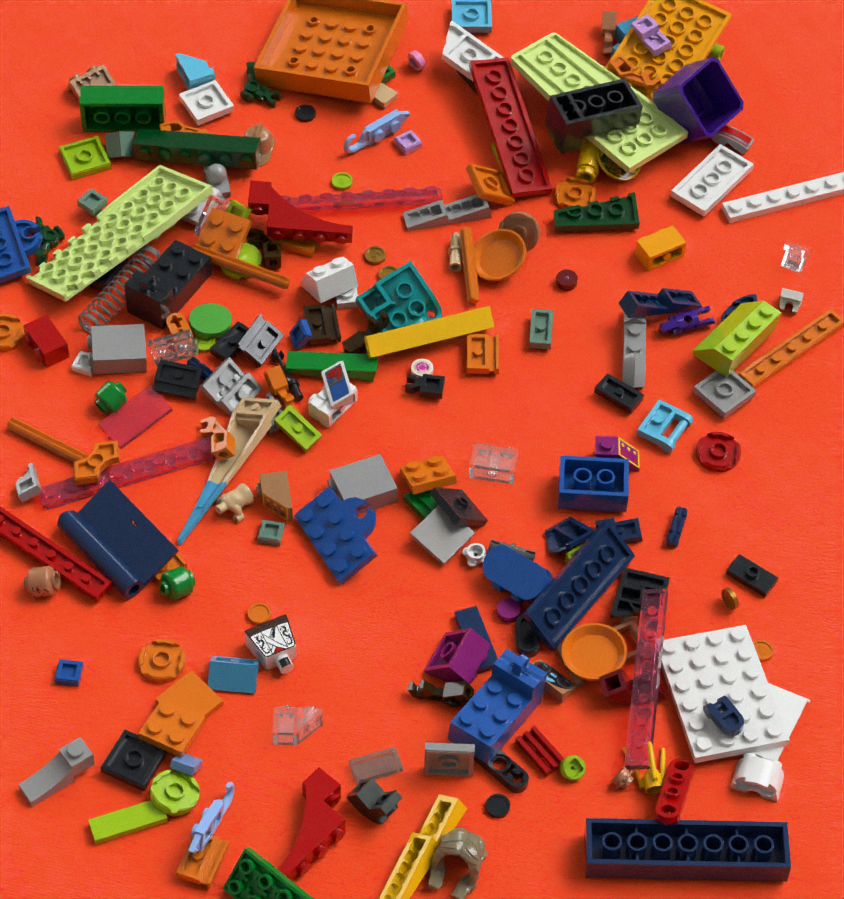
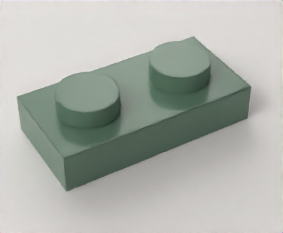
[529,309,554,350]

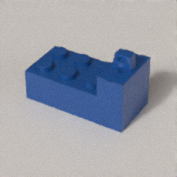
[447,649,547,764]

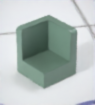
[105,131,135,159]

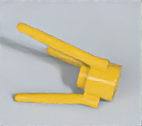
[622,742,666,794]

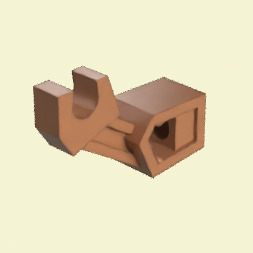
[601,11,617,55]

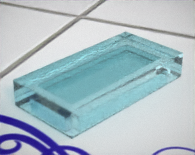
[349,747,403,785]

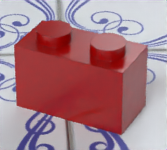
[23,315,70,368]

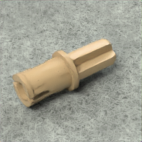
[448,232,462,272]

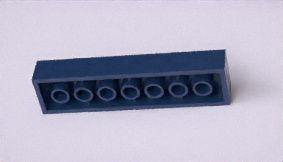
[584,818,791,882]

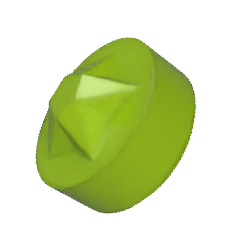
[560,756,586,780]

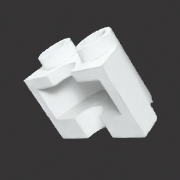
[730,753,784,802]

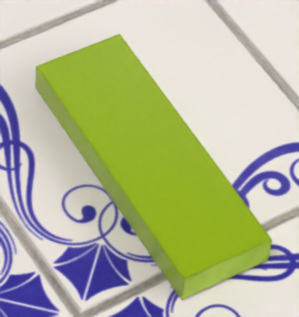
[88,800,168,845]

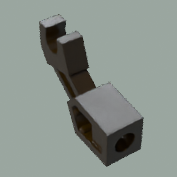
[247,229,281,269]
[342,310,390,354]
[407,680,474,708]

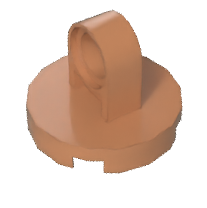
[498,211,541,252]

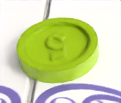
[332,172,353,191]
[193,336,216,353]

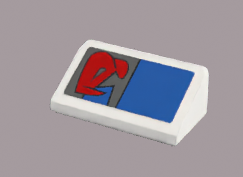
[321,361,353,408]

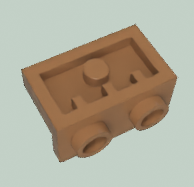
[67,64,117,102]

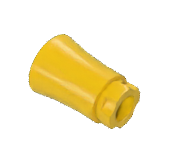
[576,137,600,183]

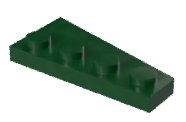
[553,192,640,232]

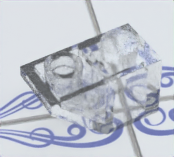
[272,705,323,745]

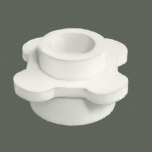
[462,543,486,567]

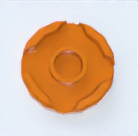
[555,177,596,209]
[0,314,25,352]
[138,639,186,683]

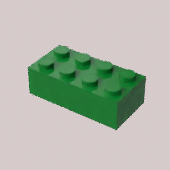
[79,86,166,132]

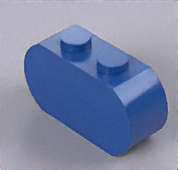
[483,545,553,604]

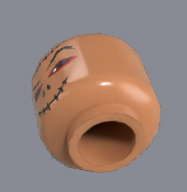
[24,566,61,598]

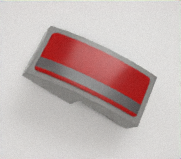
[710,125,755,155]

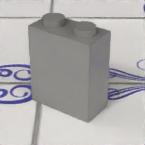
[87,324,147,374]
[327,454,398,514]

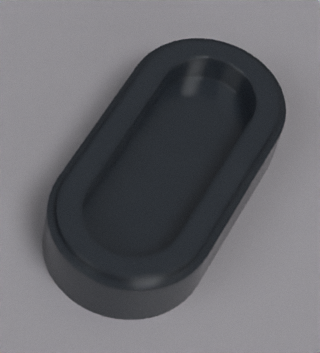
[515,615,540,658]

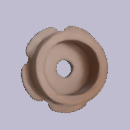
[611,767,634,789]

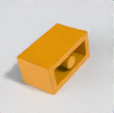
[635,225,686,271]

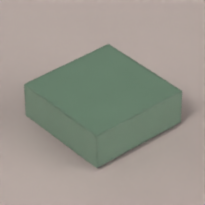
[257,519,285,546]

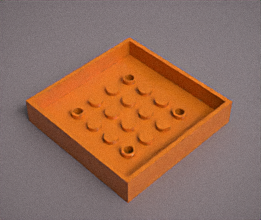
[254,0,409,103]

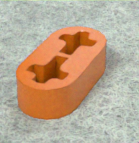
[166,313,194,351]

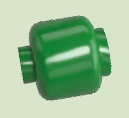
[94,381,128,414]
[159,566,196,601]

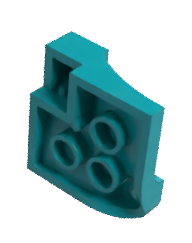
[355,261,442,333]

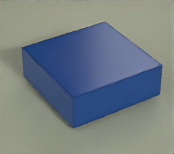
[289,319,313,350]
[55,659,84,687]

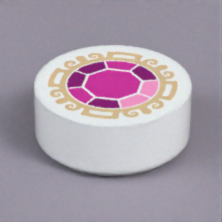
[411,359,433,379]

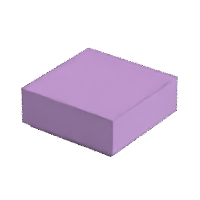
[394,130,422,155]

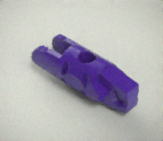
[658,306,715,335]

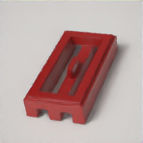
[515,726,564,776]

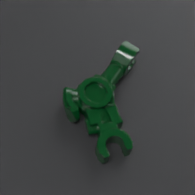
[240,62,281,108]
[34,216,65,265]

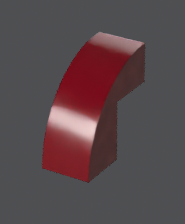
[599,668,666,706]

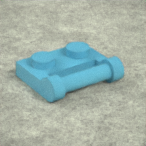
[637,399,694,453]

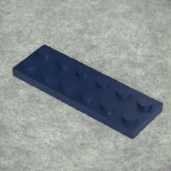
[522,521,635,650]

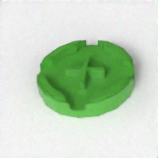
[189,303,232,339]

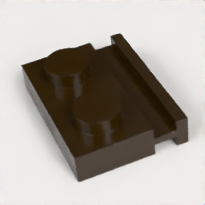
[303,303,341,345]

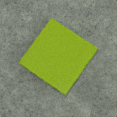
[59,136,112,180]

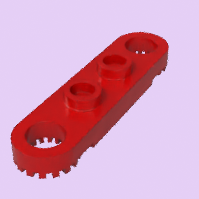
[655,758,694,825]

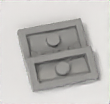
[199,357,263,416]

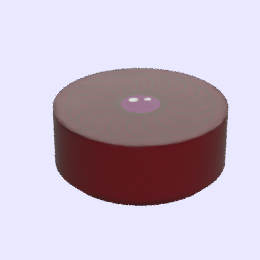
[556,269,578,291]

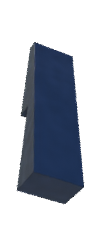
[618,288,702,318]

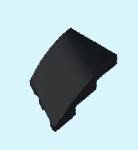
[610,567,670,618]

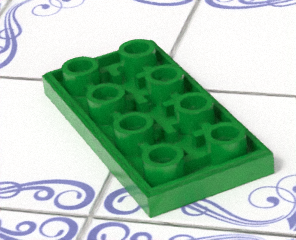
[222,847,314,899]

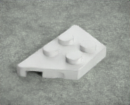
[441,21,512,81]

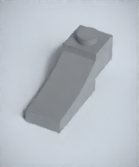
[18,737,95,807]

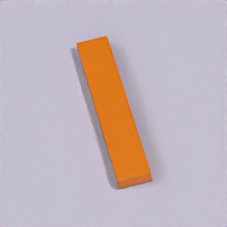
[737,309,844,389]

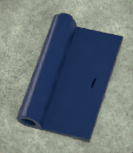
[57,479,179,599]

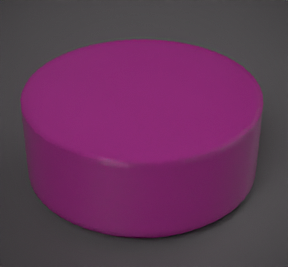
[497,598,521,623]

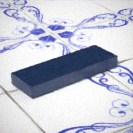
[454,606,498,674]

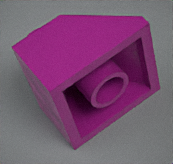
[424,628,491,684]

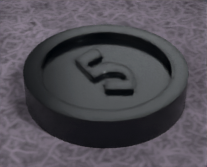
[295,104,316,122]
[485,794,510,818]

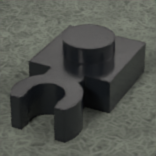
[405,374,445,399]

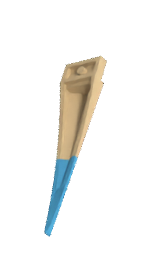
[177,397,281,546]

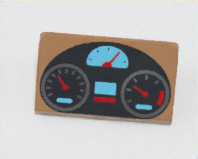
[531,659,577,703]

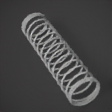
[78,245,161,334]

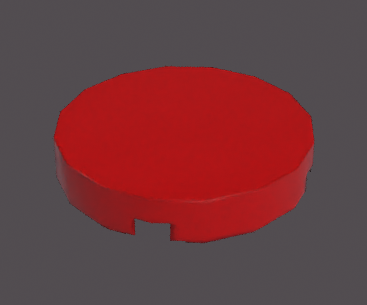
[696,432,741,472]

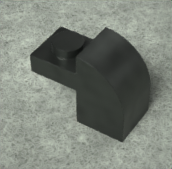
[346,778,402,824]

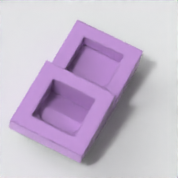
[631,14,672,56]

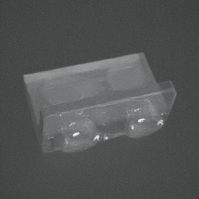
[148,329,199,366]

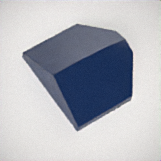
[545,517,595,554]

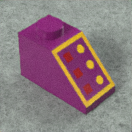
[594,436,640,471]

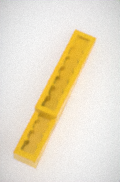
[364,306,495,358]
[379,794,467,899]

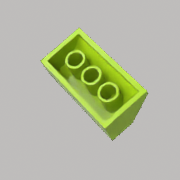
[691,301,782,377]

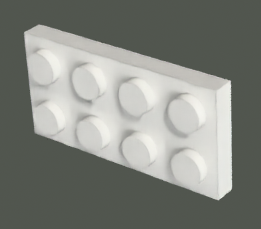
[670,144,754,216]

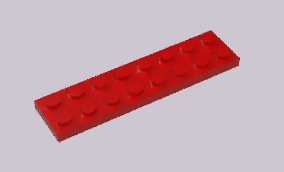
[469,57,553,198]

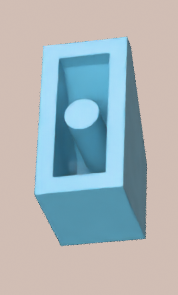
[175,53,216,90]

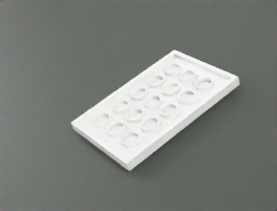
[654,625,790,763]

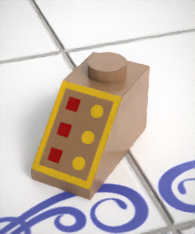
[256,471,293,522]

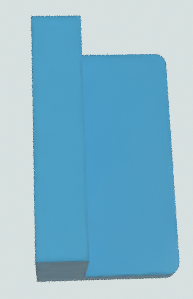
[208,656,260,693]

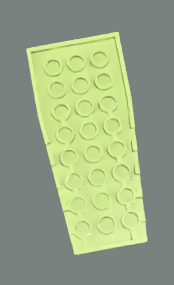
[26,165,214,301]

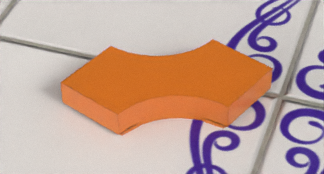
[73,441,120,485]

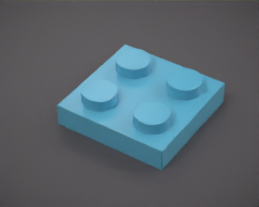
[451,0,492,33]

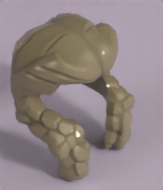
[428,827,488,899]

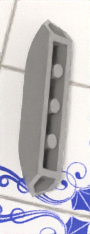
[622,311,646,388]

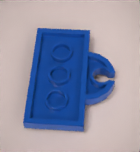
[0,206,43,284]
[294,486,378,585]

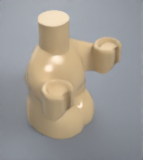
[215,483,254,523]

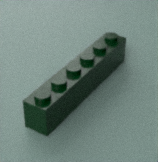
[133,129,262,170]

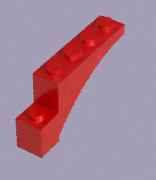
[248,180,353,244]
[278,767,346,882]

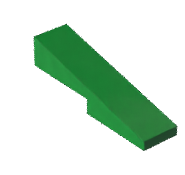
[285,351,378,382]

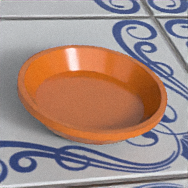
[474,229,527,281]
[561,623,627,681]

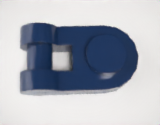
[703,695,744,736]

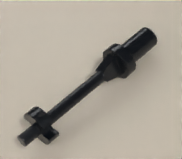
[271,349,304,401]

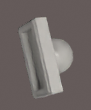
[203,163,231,198]

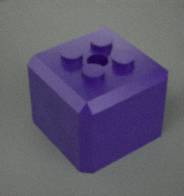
[653,57,744,144]

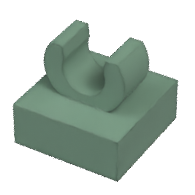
[77,188,108,217]

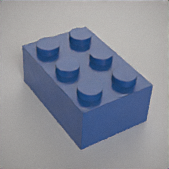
[558,455,629,512]

